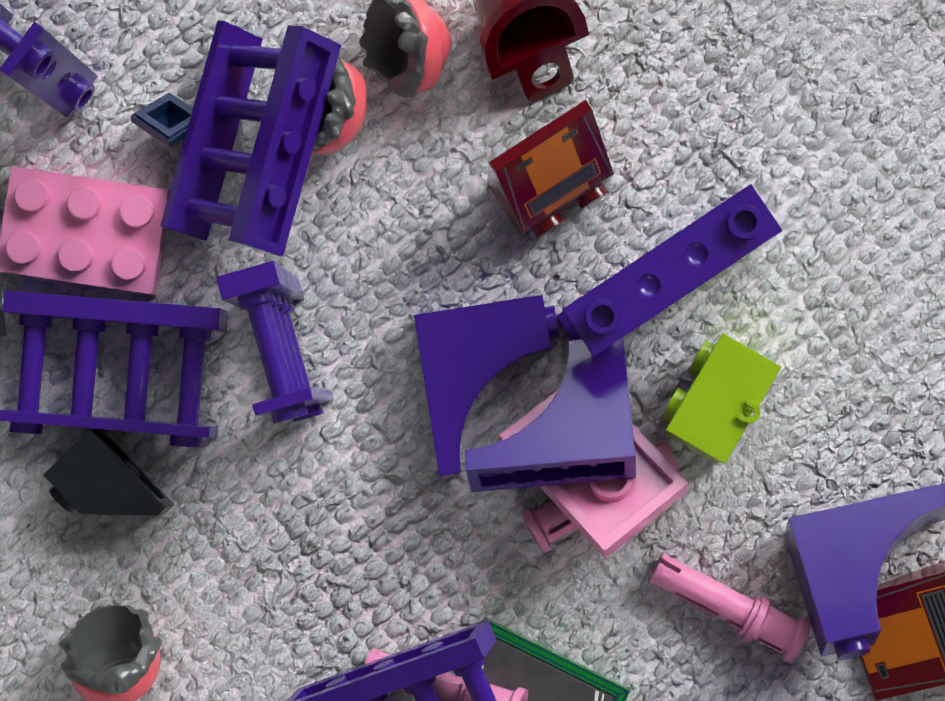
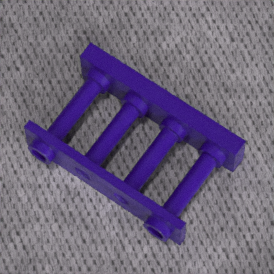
[0,4,98,118]
[160,20,341,257]
[556,184,783,357]
[216,260,333,424]
[0,290,228,448]
[287,620,497,701]

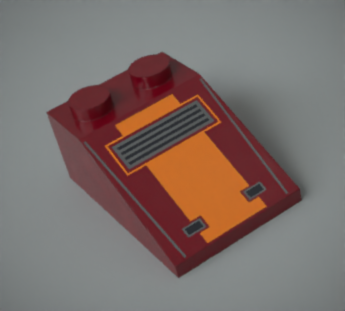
[488,100,614,239]
[859,561,945,701]

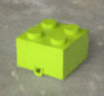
[660,333,781,466]

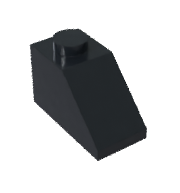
[43,429,175,516]

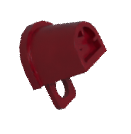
[473,0,590,101]

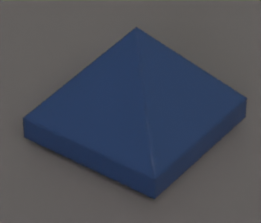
[131,93,193,147]

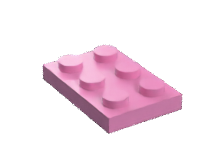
[0,166,170,296]
[499,389,689,559]

